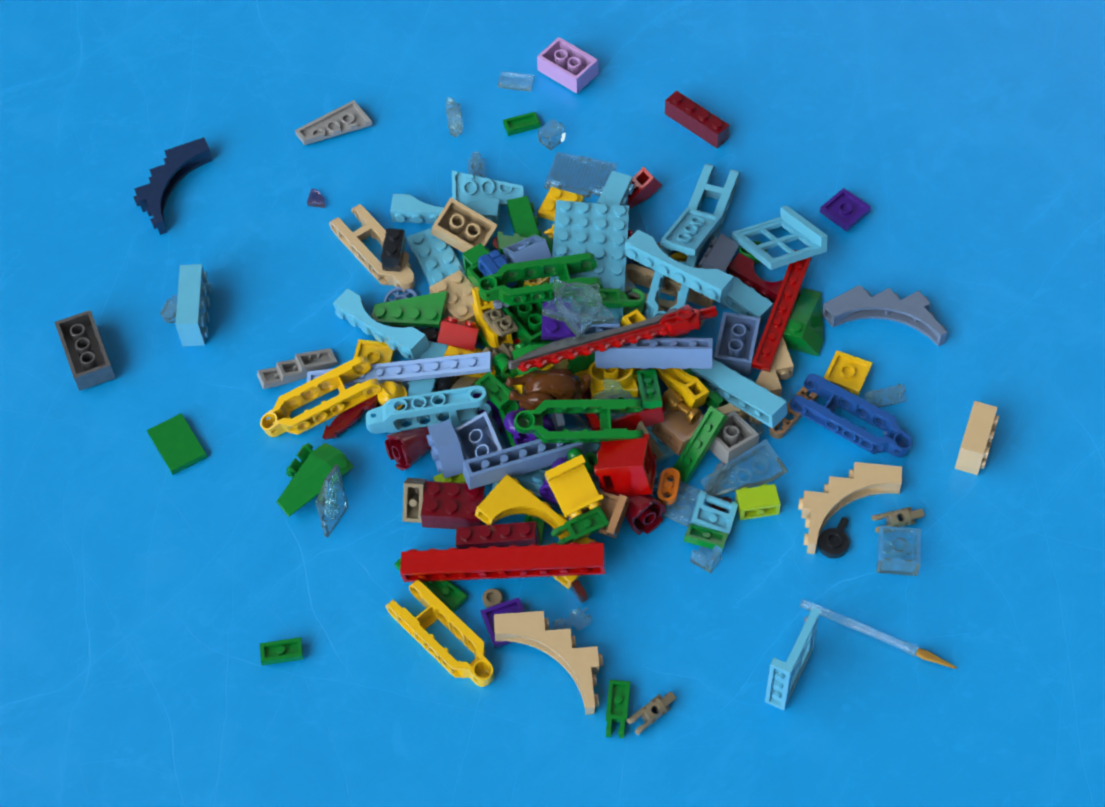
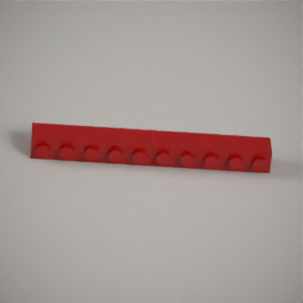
[400,541,606,582]

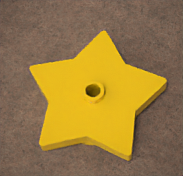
[574,362,646,399]

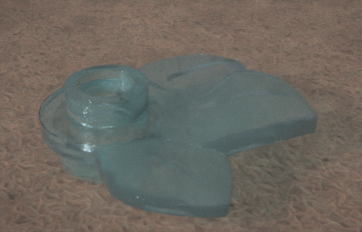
[593,379,632,417]

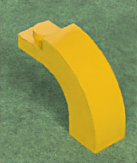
[472,287,513,348]

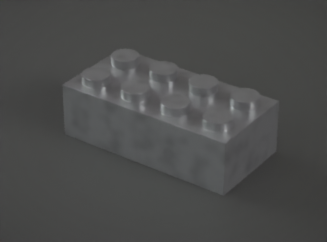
[55,310,115,391]

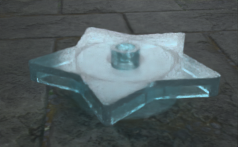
[542,279,615,338]

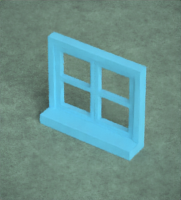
[731,205,828,270]
[765,607,821,710]

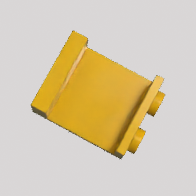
[544,455,604,519]

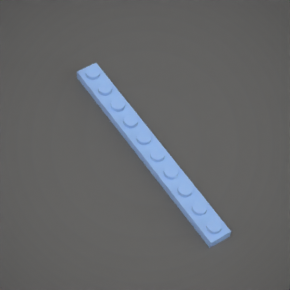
[307,352,492,387]

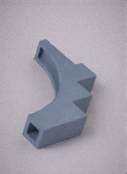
[822,285,947,347]

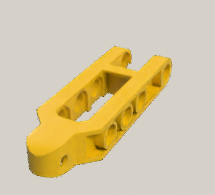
[260,356,381,437]
[385,580,494,687]

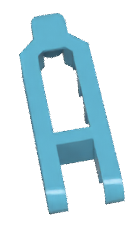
[688,163,740,258]
[646,247,700,336]
[366,386,492,434]

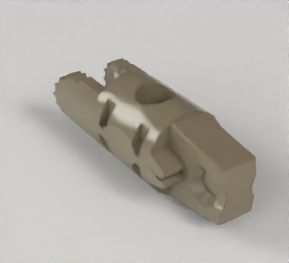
[872,507,925,533]
[626,691,676,735]

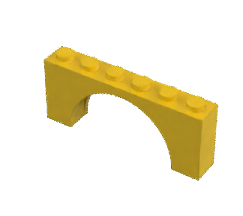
[475,474,596,590]

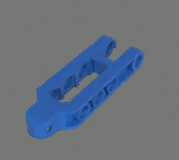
[789,373,912,458]

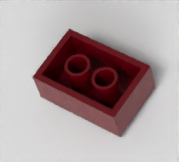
[421,481,486,529]

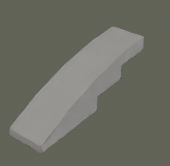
[257,348,337,389]

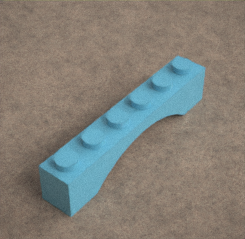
[390,194,500,227]
[625,230,733,303]
[333,289,430,360]

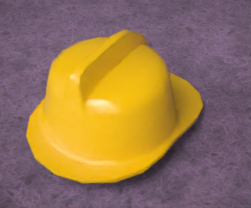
[377,381,407,410]

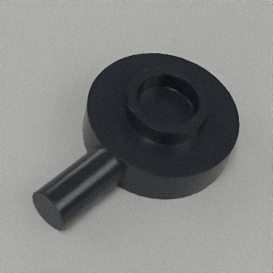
[818,517,849,558]

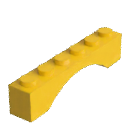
[620,309,709,409]

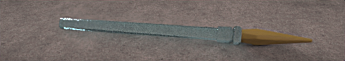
[800,599,957,669]

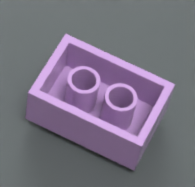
[537,37,598,93]

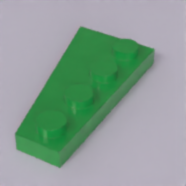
[371,291,449,328]

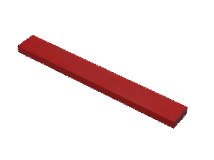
[751,250,812,372]

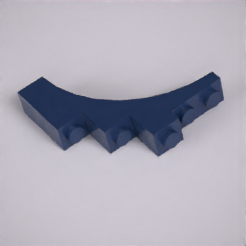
[133,137,212,235]

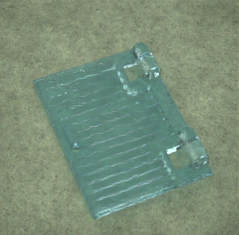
[544,152,617,198]

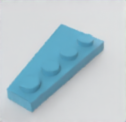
[452,171,524,205]

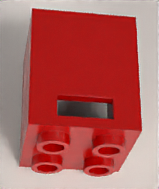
[594,434,657,496]

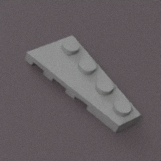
[295,100,372,145]

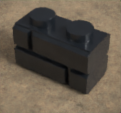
[381,228,406,272]

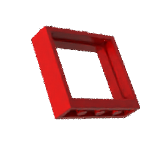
[581,382,666,444]

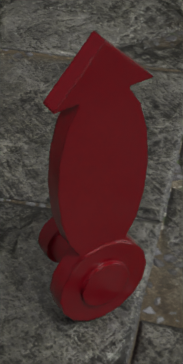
[322,395,380,440]

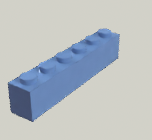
[595,338,713,369]
[463,429,583,490]

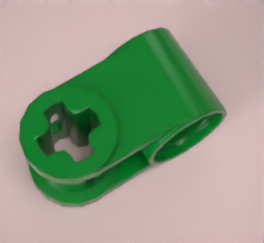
[492,353,519,383]

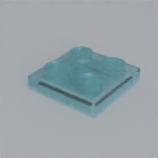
[662,480,708,527]

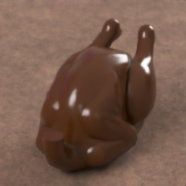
[506,369,592,410]

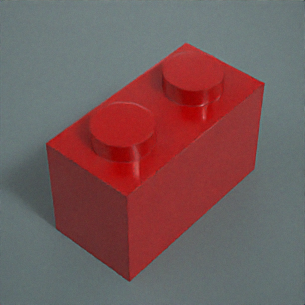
[437,316,481,351]

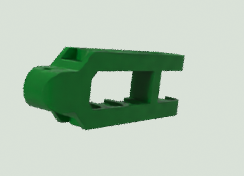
[478,253,603,306]
[514,399,643,443]

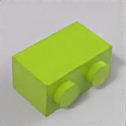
[735,484,781,520]

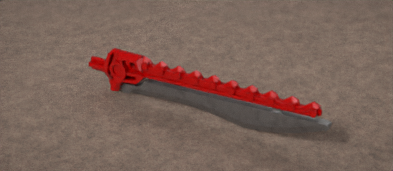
[508,305,718,372]

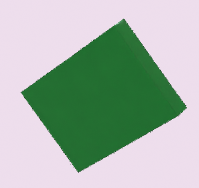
[147,413,207,475]

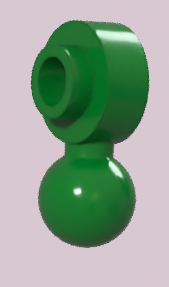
[567,448,598,473]

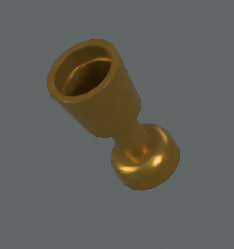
[661,388,702,425]

